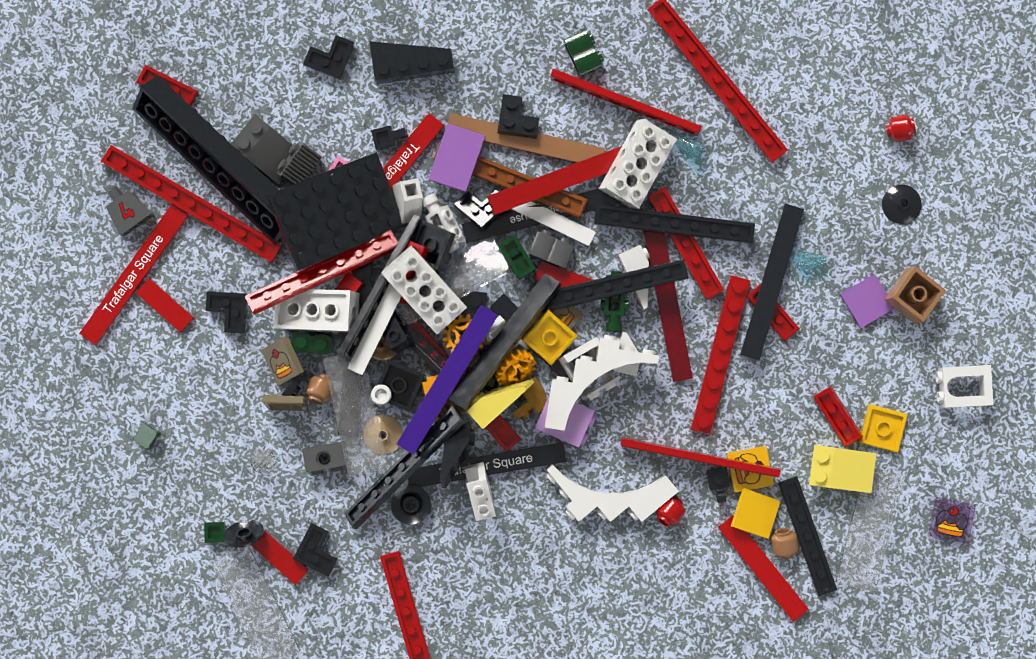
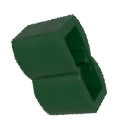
[563,30,604,78]
[291,333,334,355]

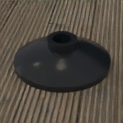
[882,184,922,224]
[391,484,431,525]
[224,520,264,547]

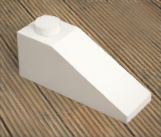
[618,245,650,310]

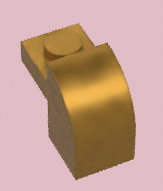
[512,377,546,420]

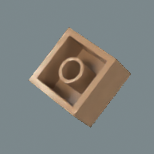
[884,266,946,324]

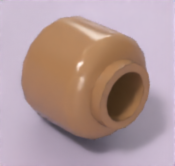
[306,374,335,405]
[771,528,799,559]

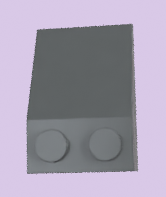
[231,114,292,185]

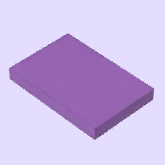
[428,123,486,192]

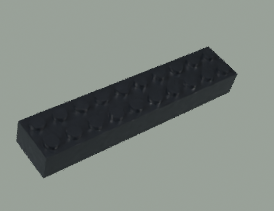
[132,75,283,245]

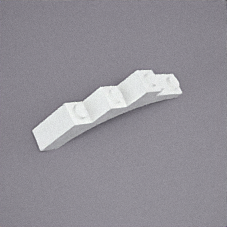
[544,335,659,431]
[546,464,679,522]

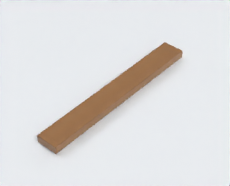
[448,113,605,163]

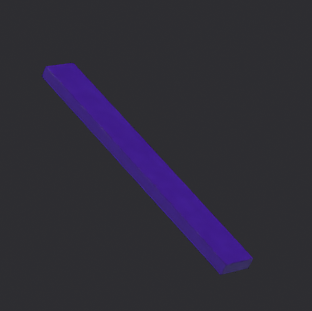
[397,305,499,455]

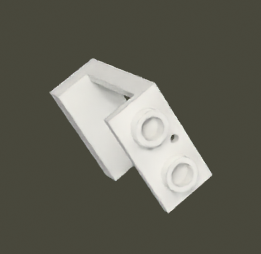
[559,337,621,401]
[936,365,993,408]
[464,462,496,521]

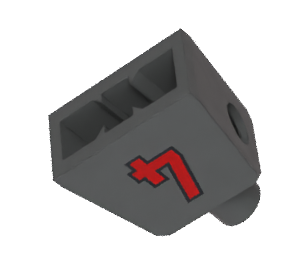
[106,186,155,237]

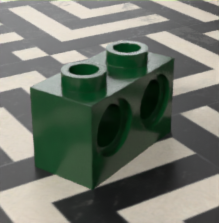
[498,235,536,280]

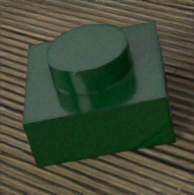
[204,522,226,543]

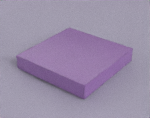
[840,274,895,328]

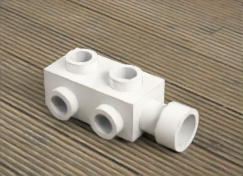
[422,193,465,253]

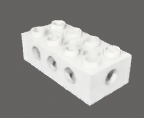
[599,119,677,209]
[381,246,467,334]
[273,289,360,333]

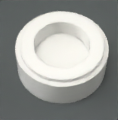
[371,385,392,405]

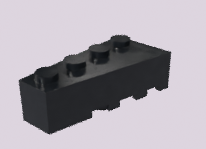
[369,41,455,84]

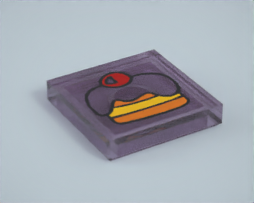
[928,496,976,544]

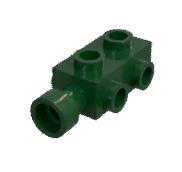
[600,271,630,332]

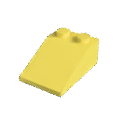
[467,379,534,429]
[809,445,877,493]

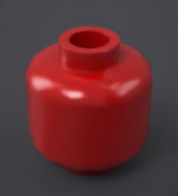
[886,114,916,142]
[656,496,685,527]

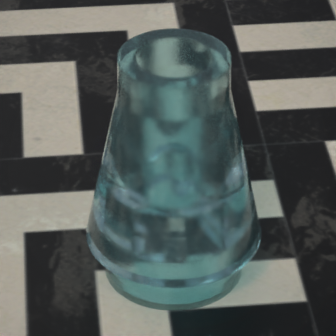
[674,134,705,160]
[794,251,825,270]

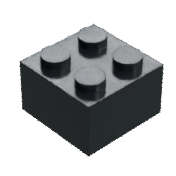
[377,359,426,412]

